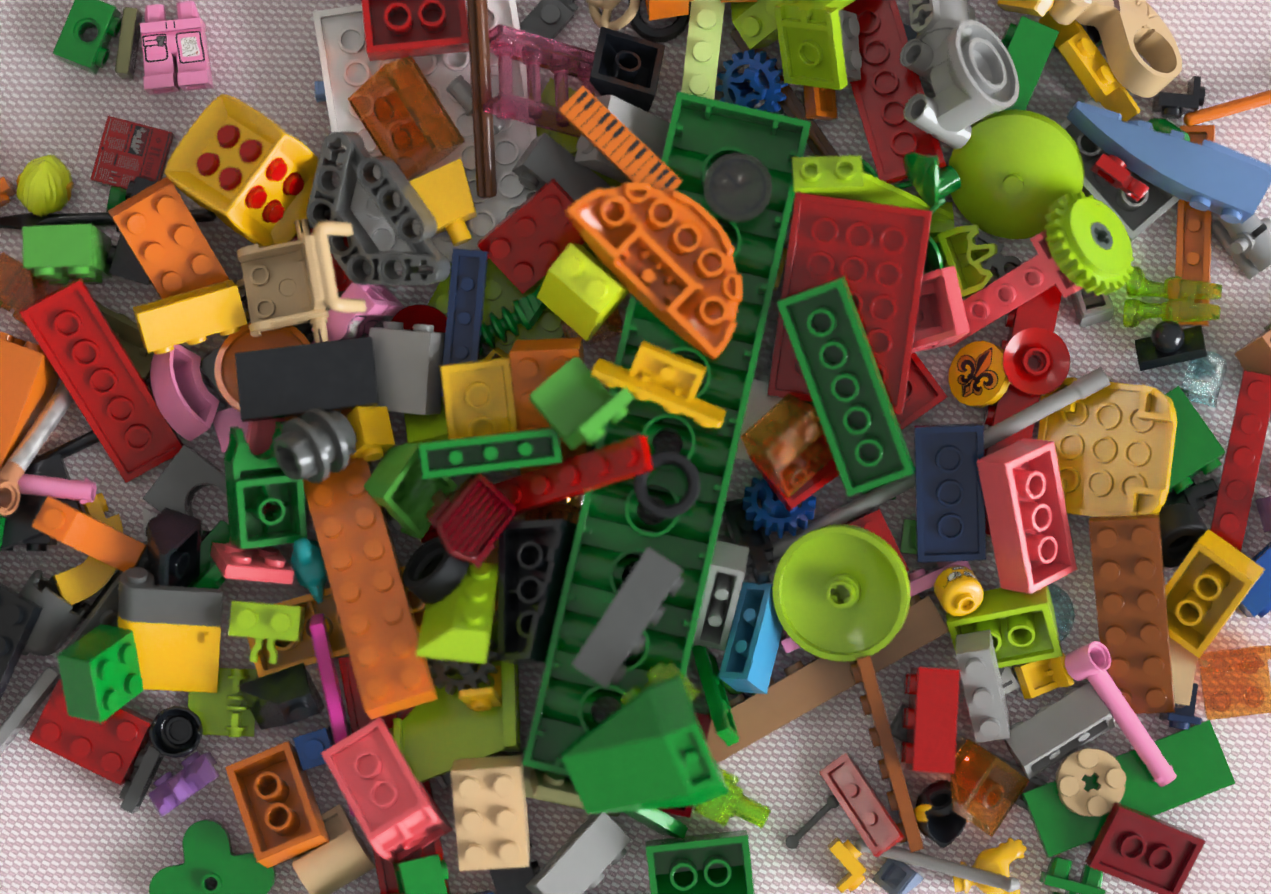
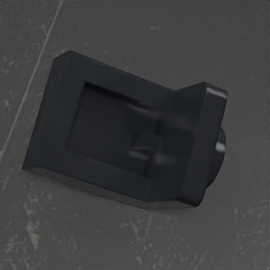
[1152,76,1205,119]

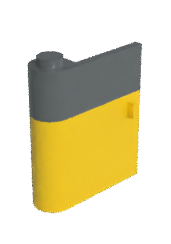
[117,567,223,693]

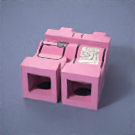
[140,1,213,95]
[311,282,404,344]

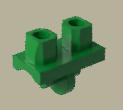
[1039,856,1106,894]

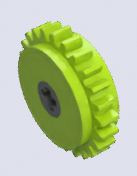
[1044,191,1134,296]

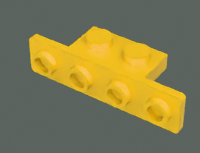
[1039,13,1140,122]
[591,341,726,428]

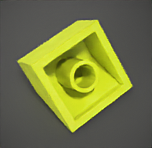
[537,243,629,342]

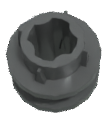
[274,408,357,483]

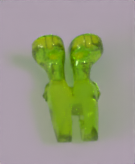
[1123,266,1223,328]

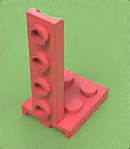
[948,230,1084,348]
[210,417,294,584]

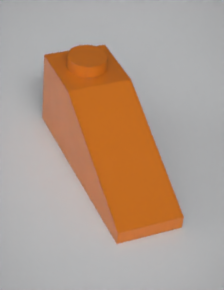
[31,496,147,572]

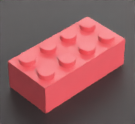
[976,438,1077,594]

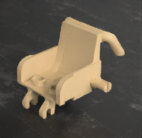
[236,219,367,343]

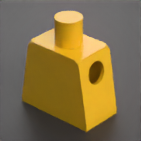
[409,158,477,247]

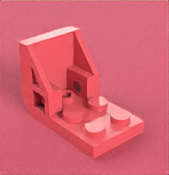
[912,266,970,353]
[321,717,453,864]

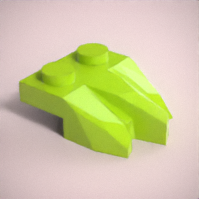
[923,224,998,299]

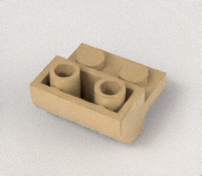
[291,804,376,894]

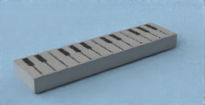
[0,667,61,755]

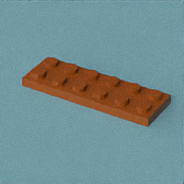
[1089,514,1175,714]

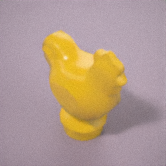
[953,837,1027,894]

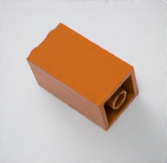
[0,331,59,470]

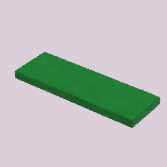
[1021,720,1235,858]

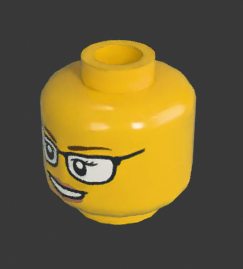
[934,566,984,617]

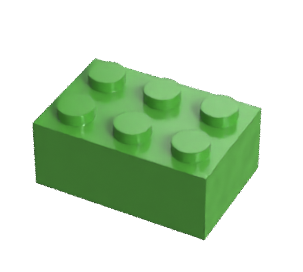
[22,224,112,286]

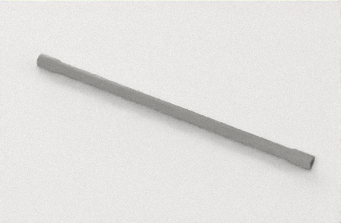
[743,367,1111,579]

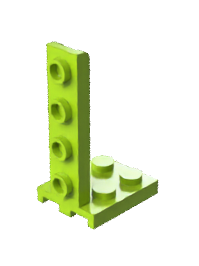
[774,0,855,90]

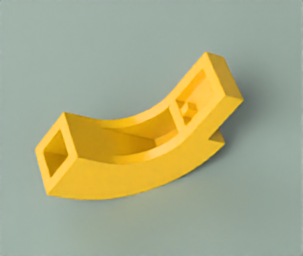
[53,492,123,605]

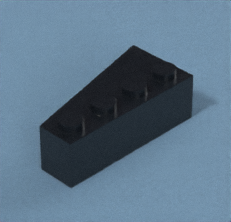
[498,519,578,664]

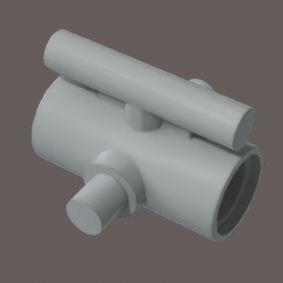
[1212,213,1271,279]

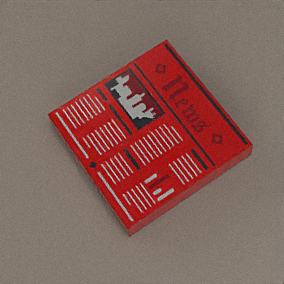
[90,116,174,190]

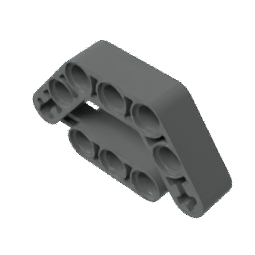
[307,131,451,286]

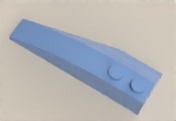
[1066,101,1271,224]

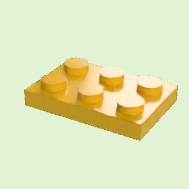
[439,357,517,439]

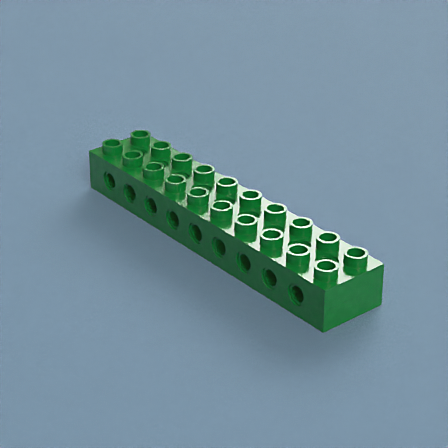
[522,91,811,776]

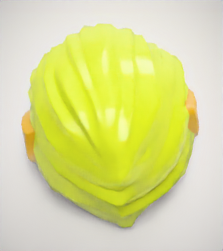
[16,155,74,217]

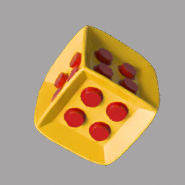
[165,94,333,248]

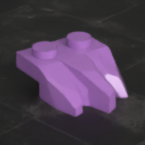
[149,751,220,817]

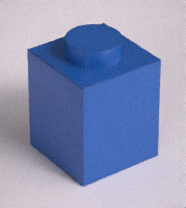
[293,726,335,771]

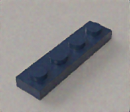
[441,248,488,385]

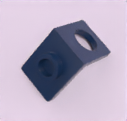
[1159,683,1202,730]

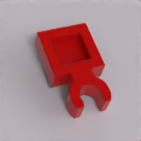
[1090,153,1149,202]

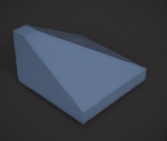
[872,858,924,894]

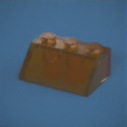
[348,55,465,181]

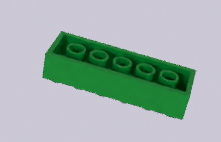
[776,276,915,497]

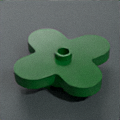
[149,819,276,894]

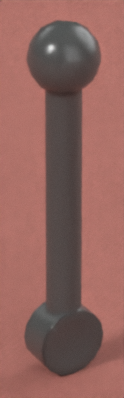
[785,795,840,849]

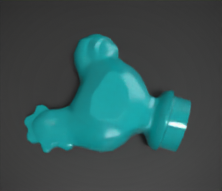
[290,538,328,603]

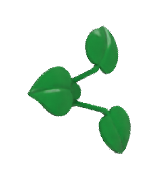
[851,152,961,273]

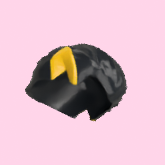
[913,780,969,848]

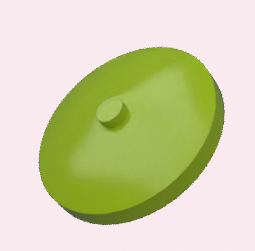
[949,110,1084,239]
[773,524,910,662]

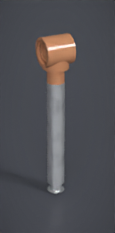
[0,382,74,515]

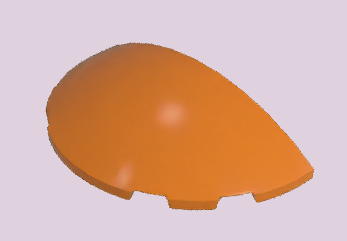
[565,182,742,360]

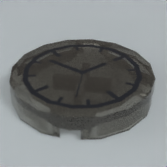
[703,153,773,223]

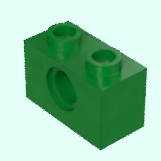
[53,0,122,75]

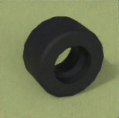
[1159,503,1208,568]

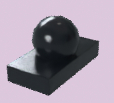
[1135,321,1207,371]

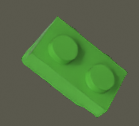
[529,357,634,450]

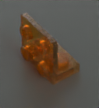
[1198,645,1271,720]

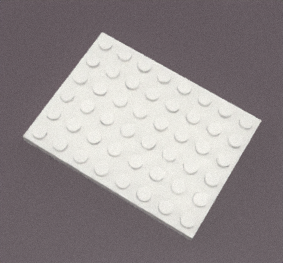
[313,0,537,276]

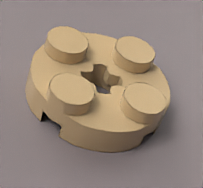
[1056,748,1126,816]

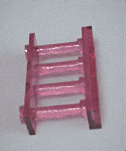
[483,24,596,138]

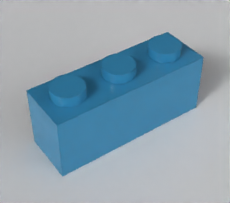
[718,582,783,694]

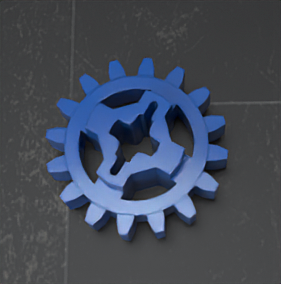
[716,49,788,113]
[742,476,816,538]

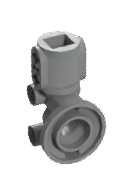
[900,0,1019,149]

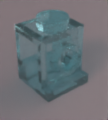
[1181,351,1227,408]

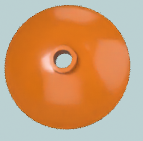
[214,322,311,412]

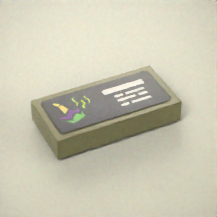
[115,7,143,80]

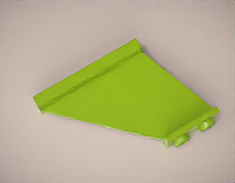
[792,155,955,238]
[389,619,521,782]

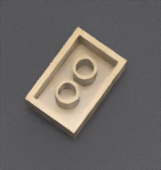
[451,755,531,871]

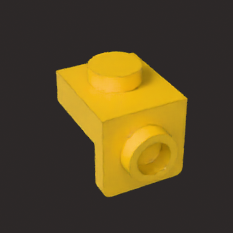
[1014,653,1074,699]
[828,837,867,893]

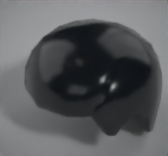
[149,706,203,758]

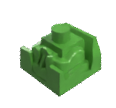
[364,443,458,540]

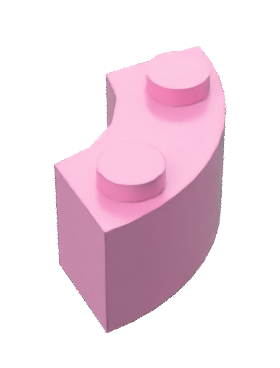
[150,344,220,441]

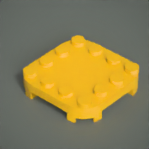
[1037,377,1177,517]

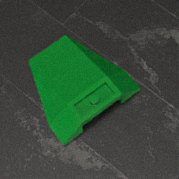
[561,674,730,814]

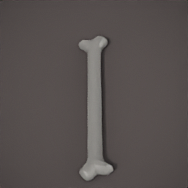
[855,838,1020,893]

